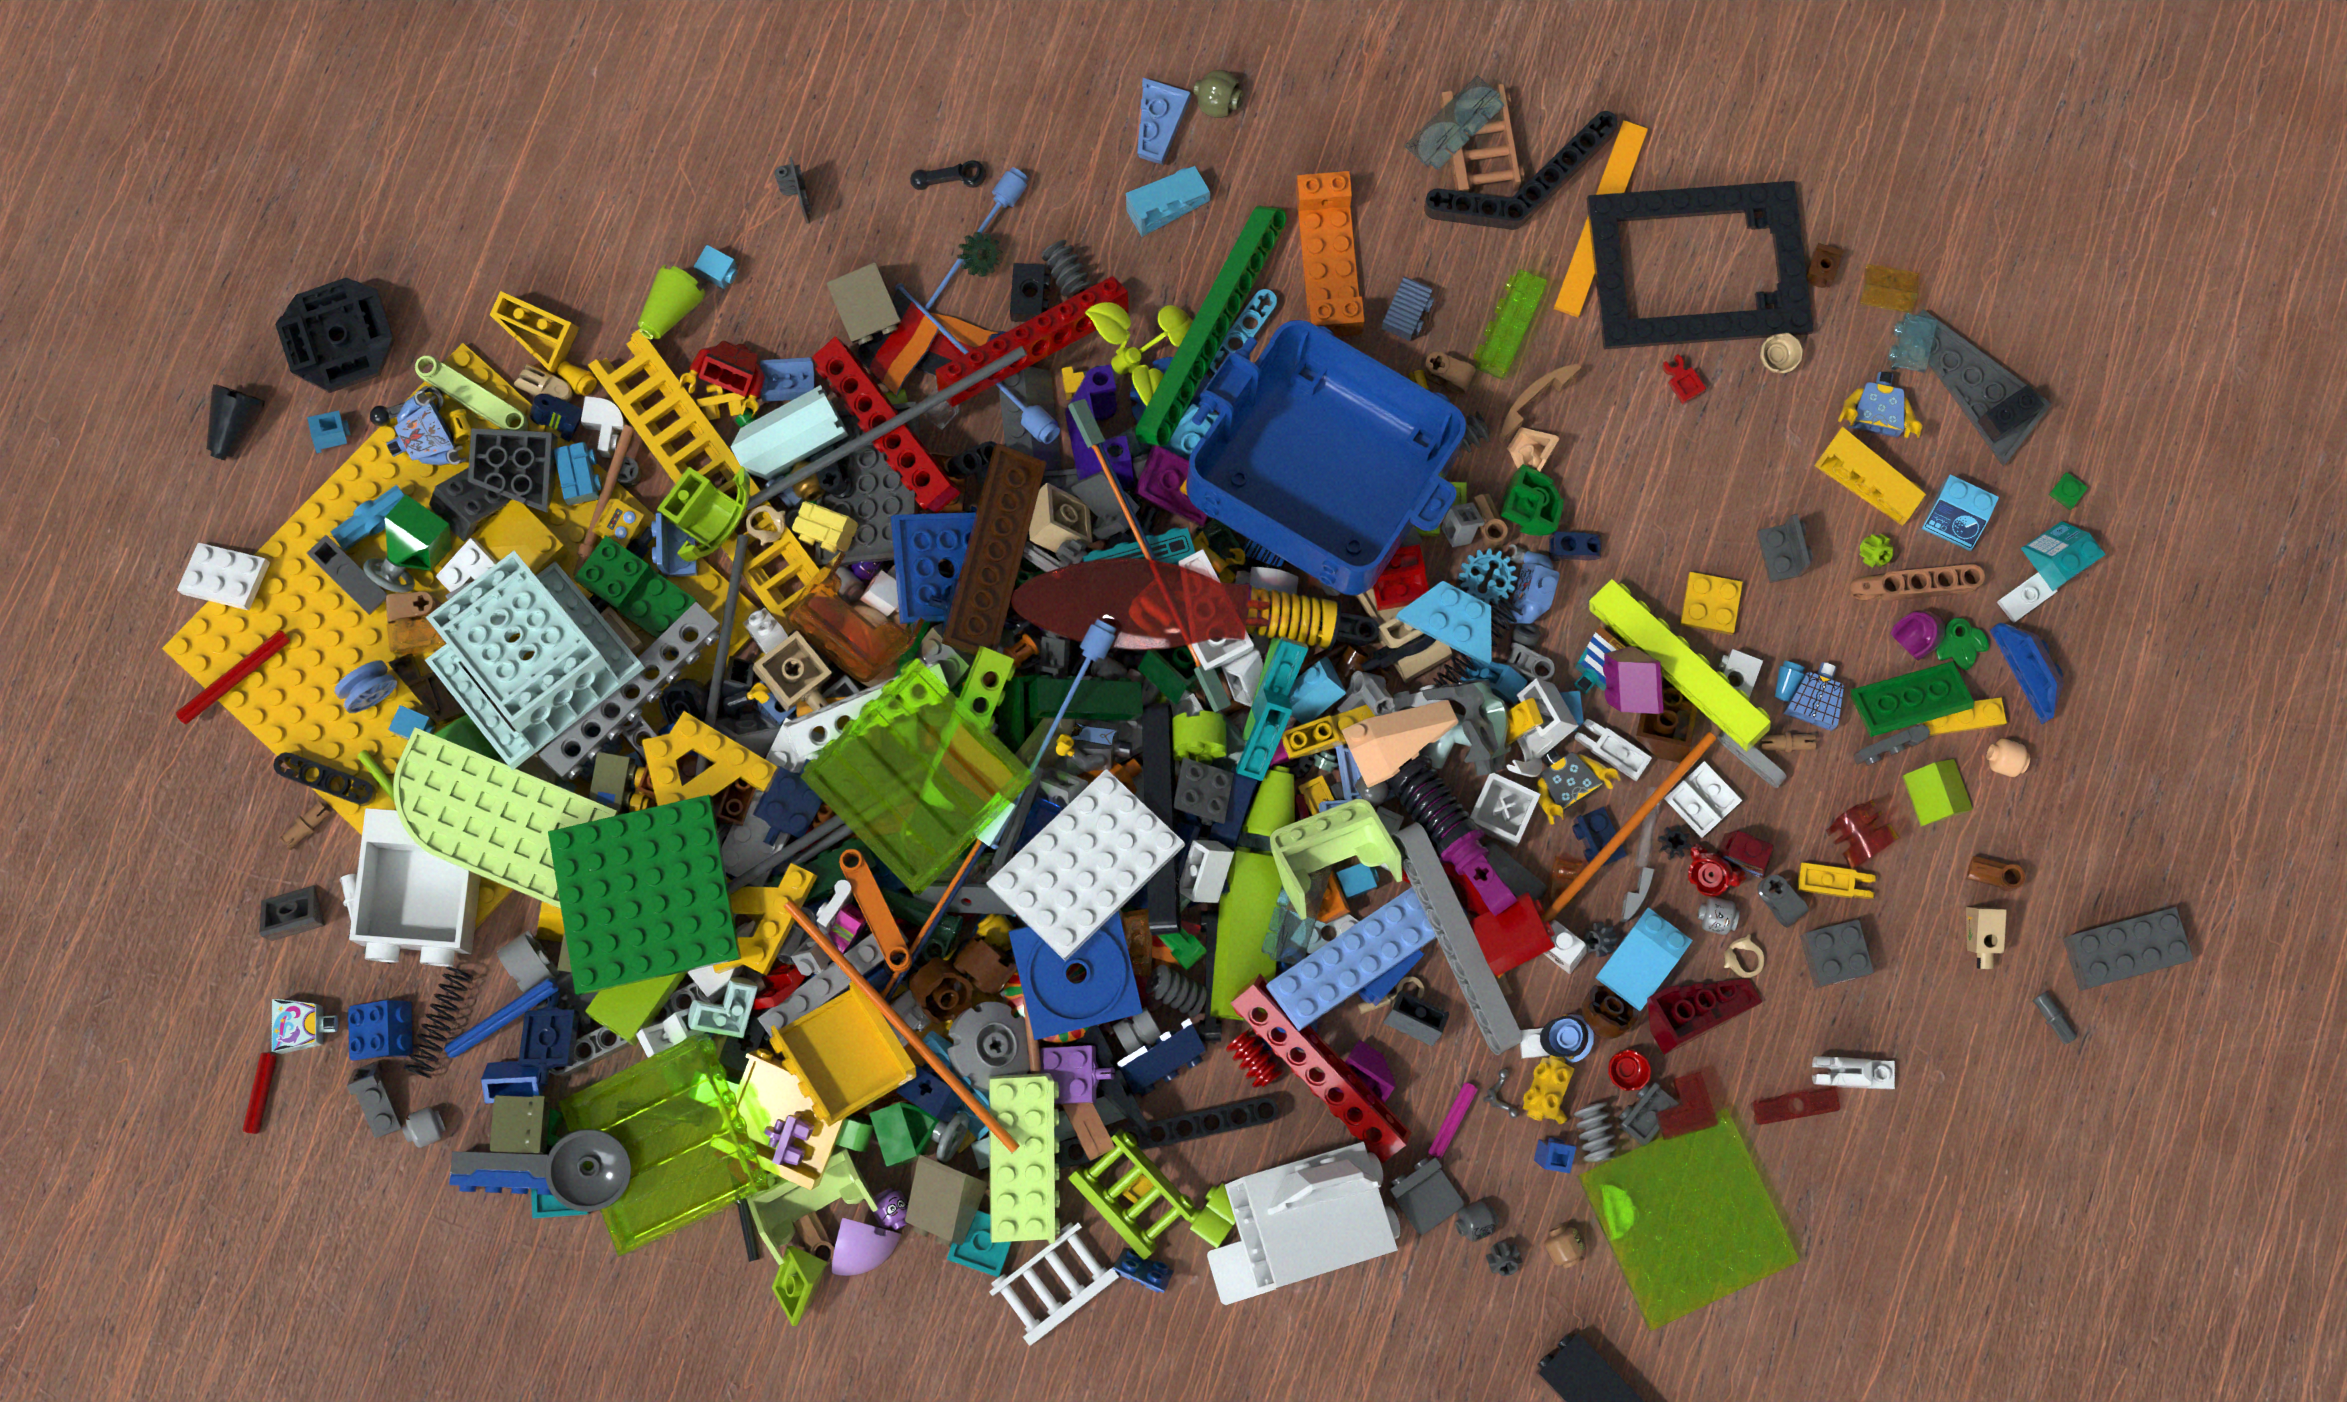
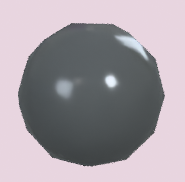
[1355,776,1389,806]

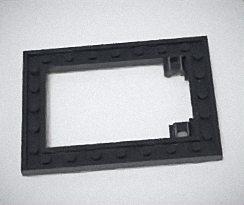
[1586,181,1813,349]

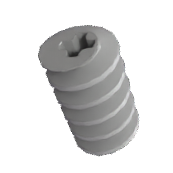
[1574,1102,1619,1163]

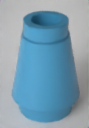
[1774,661,1805,702]

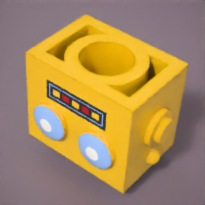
[592,498,644,547]

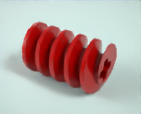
[1226,1027,1285,1089]

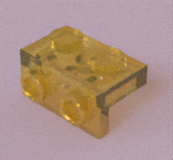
[1860,264,1919,313]

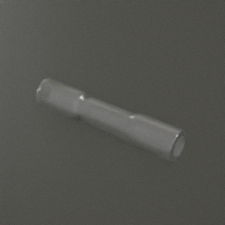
[1634,787,1662,869]

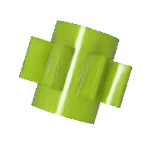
[1859,533,1893,568]

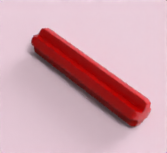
[243,1052,277,1134]

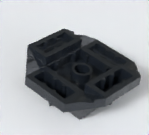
[275,278,395,393]

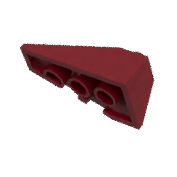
[1647,978,1762,1055]

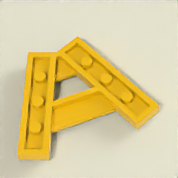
[642,711,777,806]
[713,863,817,976]

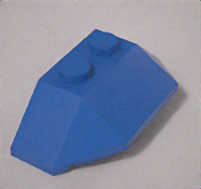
[1990,623,2064,724]

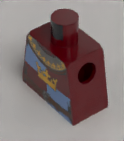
[1717,831,1774,879]

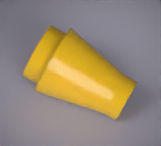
[557,361,597,396]

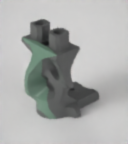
[1422,679,1511,776]

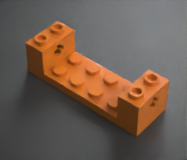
[1296,171,1364,337]

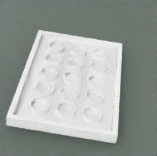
[987,769,1185,961]

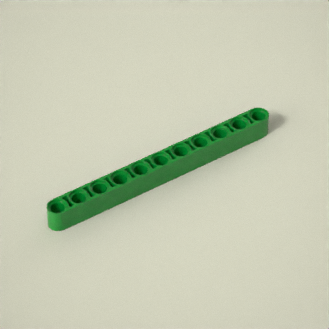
[1135,205,1286,446]

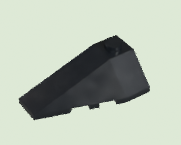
[1072,1025,1151,1137]

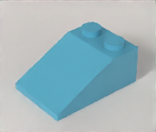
[1595,907,1693,1011]

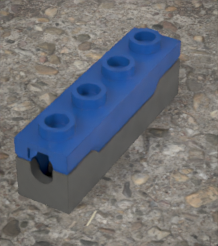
[449,1151,552,1195]

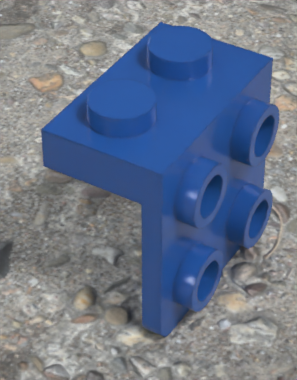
[348,1000,413,1061]

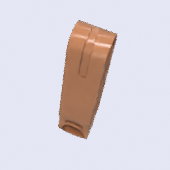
[1850,564,1985,601]
[1038,1040,1115,1161]

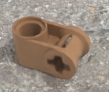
[1422,351,1476,395]
[386,591,441,625]

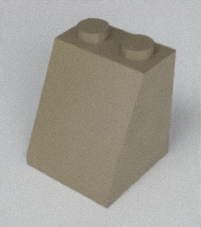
[826,262,902,345]
[905,1155,988,1247]

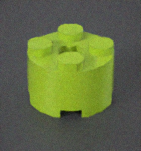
[1172,710,1227,765]

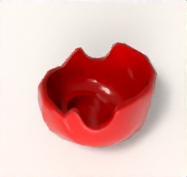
[1608,1049,1651,1091]

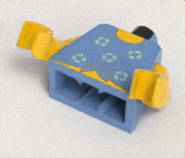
[1838,372,1922,438]

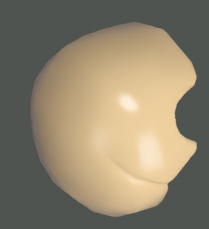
[1760,333,1803,373]

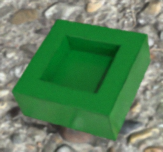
[2048,472,2088,510]

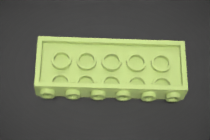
[989,1073,1060,1244]

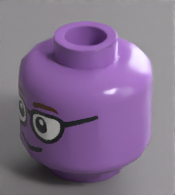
[871,1188,909,1231]

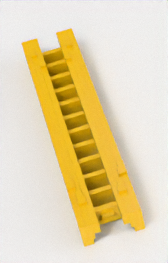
[588,329,842,636]

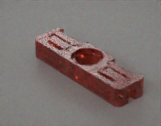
[1751,1087,1840,1126]

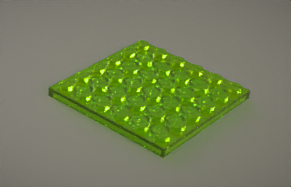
[1577,1108,1800,1331]

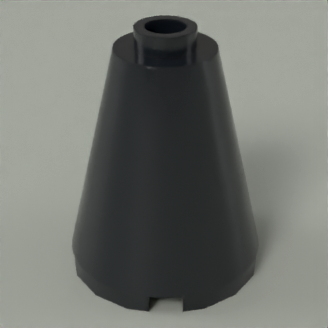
[206,384,266,461]

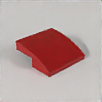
[1372,544,1429,611]
[751,964,806,1010]

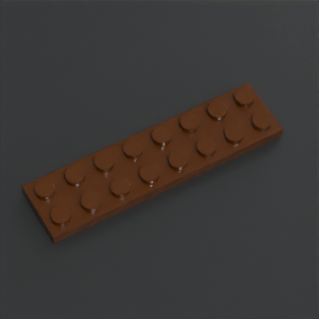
[941,444,1047,656]

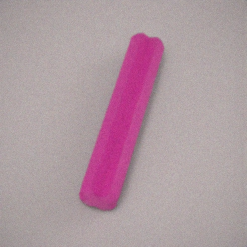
[1428,1082,1477,1159]

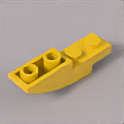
[1281,704,1376,759]

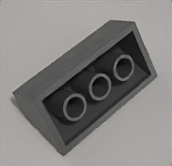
[999,367,1062,471]

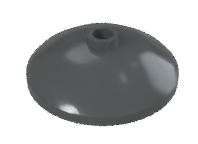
[545,1128,631,1212]

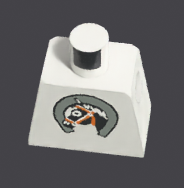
[1543,920,1587,974]

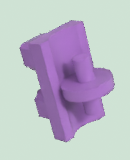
[764,1111,814,1165]

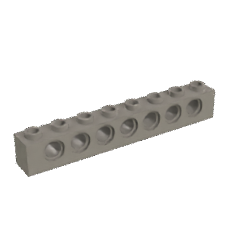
[539,602,721,782]

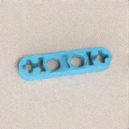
[1209,289,1277,376]

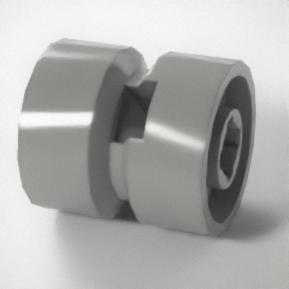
[1113,1007,1163,1055]

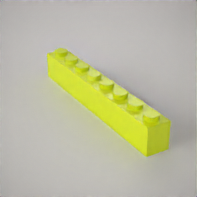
[1589,579,1771,752]

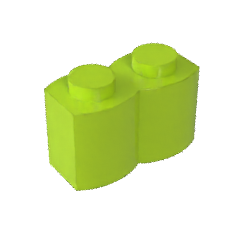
[1188,1183,1236,1249]

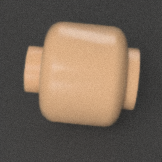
[1986,739,2030,777]

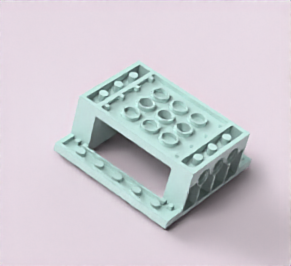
[425,551,645,770]

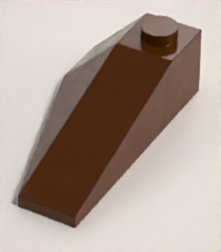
[1636,658,1707,763]

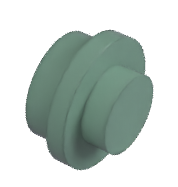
[1313,750,1339,772]

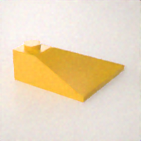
[456,499,569,576]

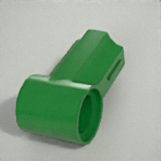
[1157,926,1207,970]

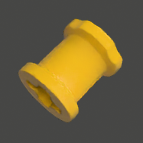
[443,409,471,444]

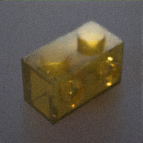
[387,614,447,657]

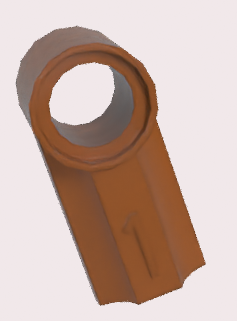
[1967,856,2025,892]

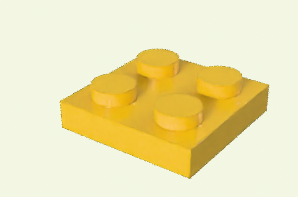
[1680,572,1743,635]

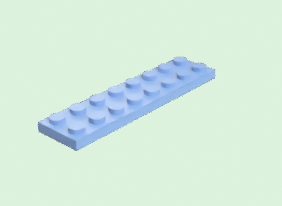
[1266,887,1468,1031]

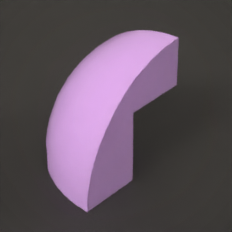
[832,1218,901,1276]

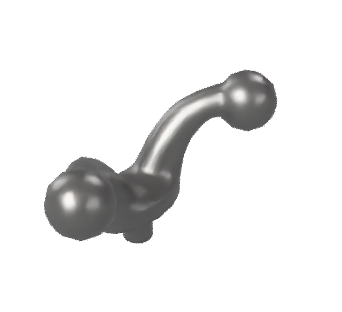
[1483,1069,1519,1119]

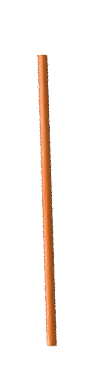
[1492,732,1717,979]
[783,899,1020,1153]

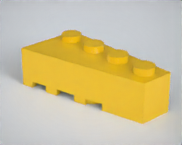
[1814,426,1926,526]

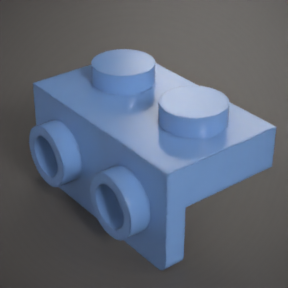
[760,357,816,402]

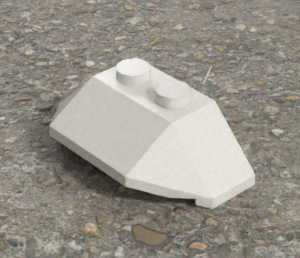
[1268,1157,1381,1215]

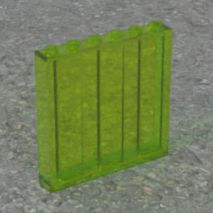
[800,658,1037,896]
[558,1034,770,1257]

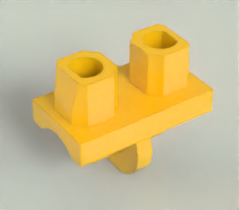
[697,384,748,420]

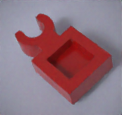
[1662,354,1706,405]

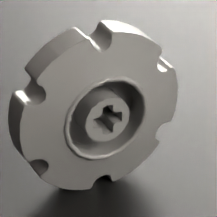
[947,1002,1030,1092]

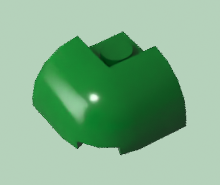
[1501,464,1564,536]

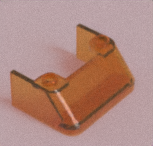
[786,551,925,682]

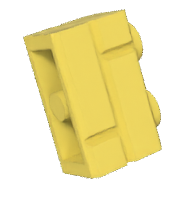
[792,501,859,553]

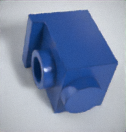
[1534,1137,1576,1173]

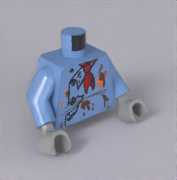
[386,386,466,465]
[1491,544,1560,626]

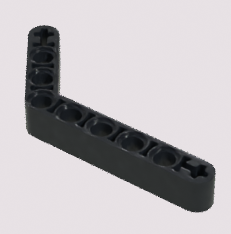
[1424,111,1618,230]

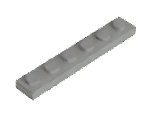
[757,923,910,1038]

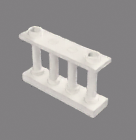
[989,1222,1119,1346]

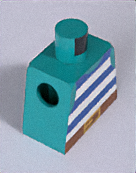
[1574,626,1626,694]

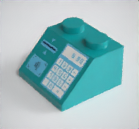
[2021,521,2106,591]

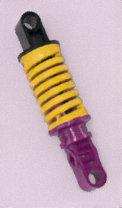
[1171,581,1380,651]

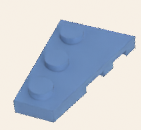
[1137,78,1192,165]

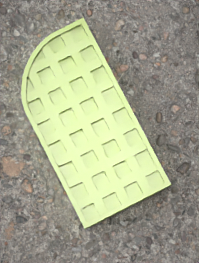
[393,727,619,909]

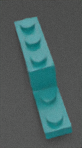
[1236,637,1309,781]

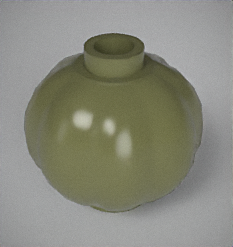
[1193,69,1243,118]

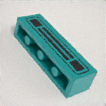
[1083,527,1196,596]

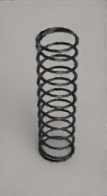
[1433,597,1523,685]
[404,967,473,1079]

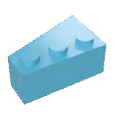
[1126,166,1210,237]

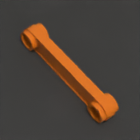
[839,849,912,973]

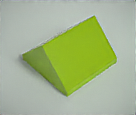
[1902,759,1973,827]
[772,1245,828,1326]

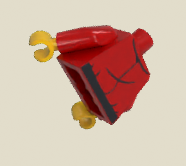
[680,341,765,418]

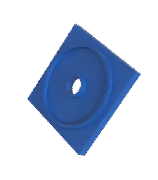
[891,512,976,624]
[1008,910,1143,1040]

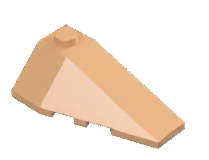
[1341,700,1459,788]

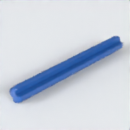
[444,978,559,1058]

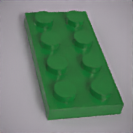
[1850,661,1974,737]

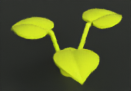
[1085,302,1193,407]

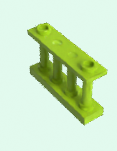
[1068,1128,1197,1260]

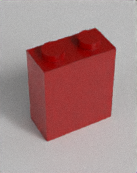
[1469,892,1555,976]

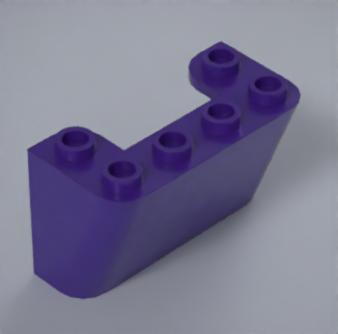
[1065,364,1134,489]

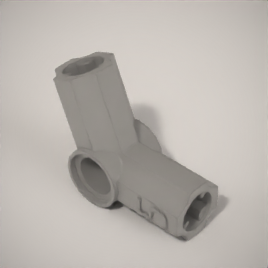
[1335,671,1395,716]

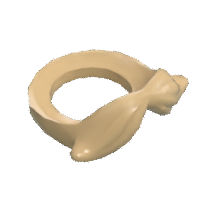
[746,505,785,546]
[1724,934,1764,978]

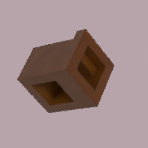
[1806,243,1843,288]

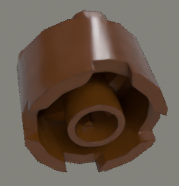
[953,932,1017,995]
[909,957,974,1024]

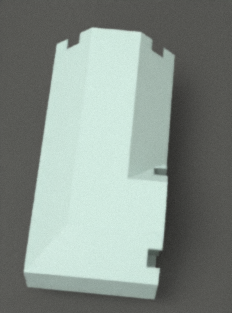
[731,385,848,481]

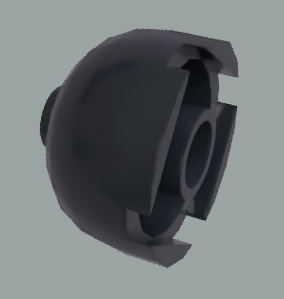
[659,678,710,725]

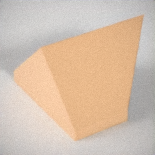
[1507,427,1559,472]

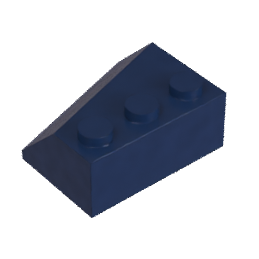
[1117,1019,1206,1097]

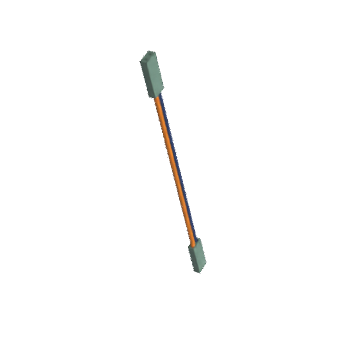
[1068,399,1231,713]

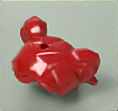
[1688,843,1747,897]

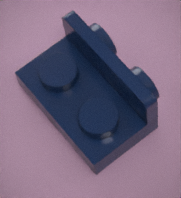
[1572,806,1627,868]

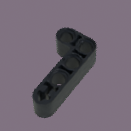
[948,441,1030,538]

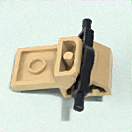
[1356,588,1452,683]

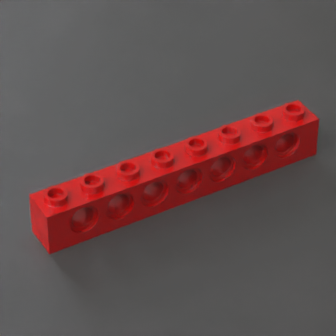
[935,276,1129,407]
[812,336,961,514]
[1230,974,1412,1163]

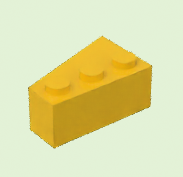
[490,291,579,375]

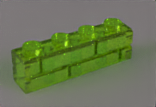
[1473,269,1547,380]

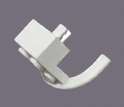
[1505,678,1578,777]

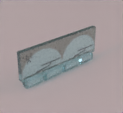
[1405,75,1504,170]
[1261,864,1333,965]

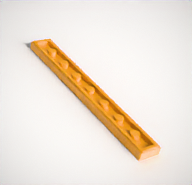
[1554,120,1648,318]

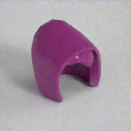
[1890,610,1945,661]

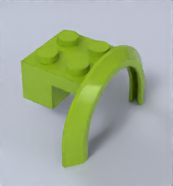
[657,466,750,562]

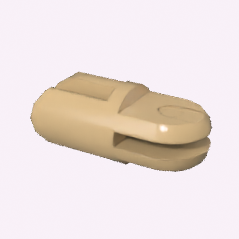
[514,363,573,402]

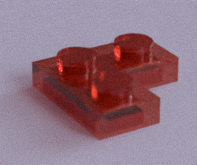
[1655,1072,1718,1141]

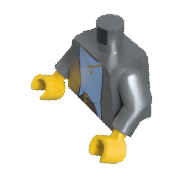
[1056,719,1133,772]

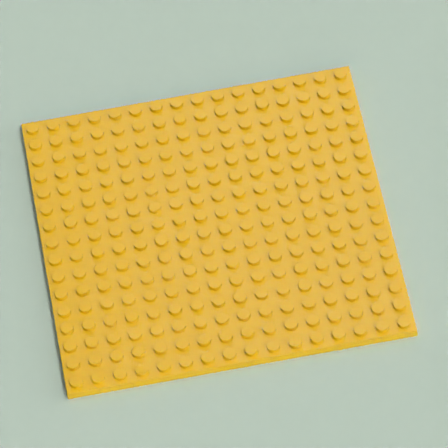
[162,343,760,930]

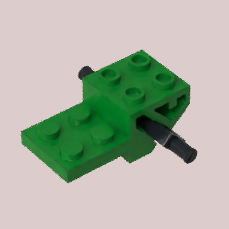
[574,526,698,639]

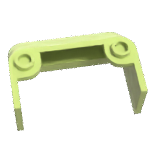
[1270,799,1402,920]
[745,1144,878,1265]

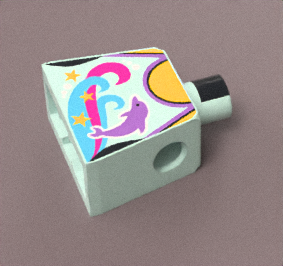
[272,999,338,1054]

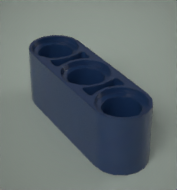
[1209,767,1258,849]

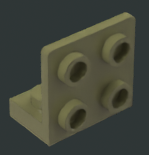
[490,1095,551,1154]

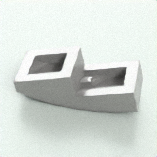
[1620,867,1654,923]

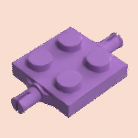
[1027,1046,1115,1105]

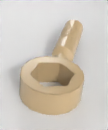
[1357,976,1424,1015]

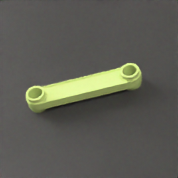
[415,356,528,431]

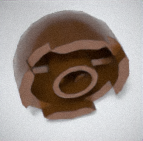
[1581,985,1638,1039]

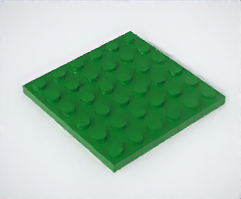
[548,794,741,996]

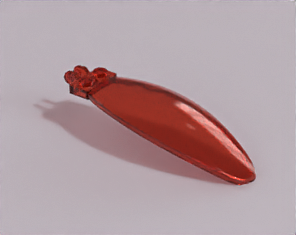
[1011,558,1270,650]

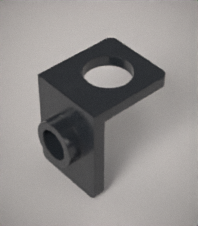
[1012,617,1044,663]

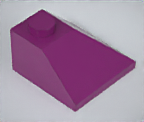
[1334,1039,1397,1112]

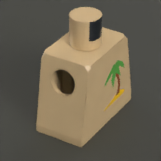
[1966,907,2006,969]

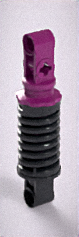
[1388,755,1518,917]

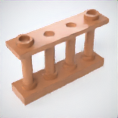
[1440,84,1524,192]

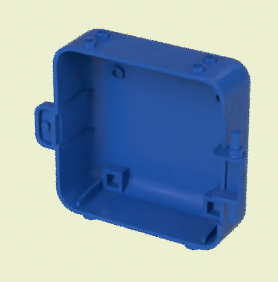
[1186,320,1466,595]

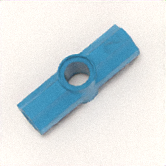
[330,484,405,551]

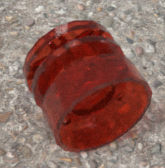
[1825,799,1900,869]

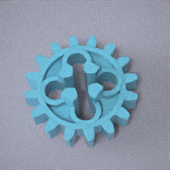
[1458,548,1517,606]

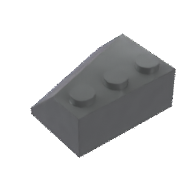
[468,428,558,513]

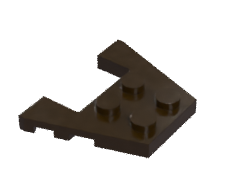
[389,653,491,725]

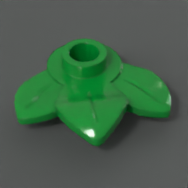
[1936,618,1989,671]

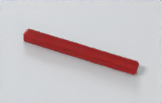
[176,630,290,724]

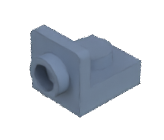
[764,475,804,509]

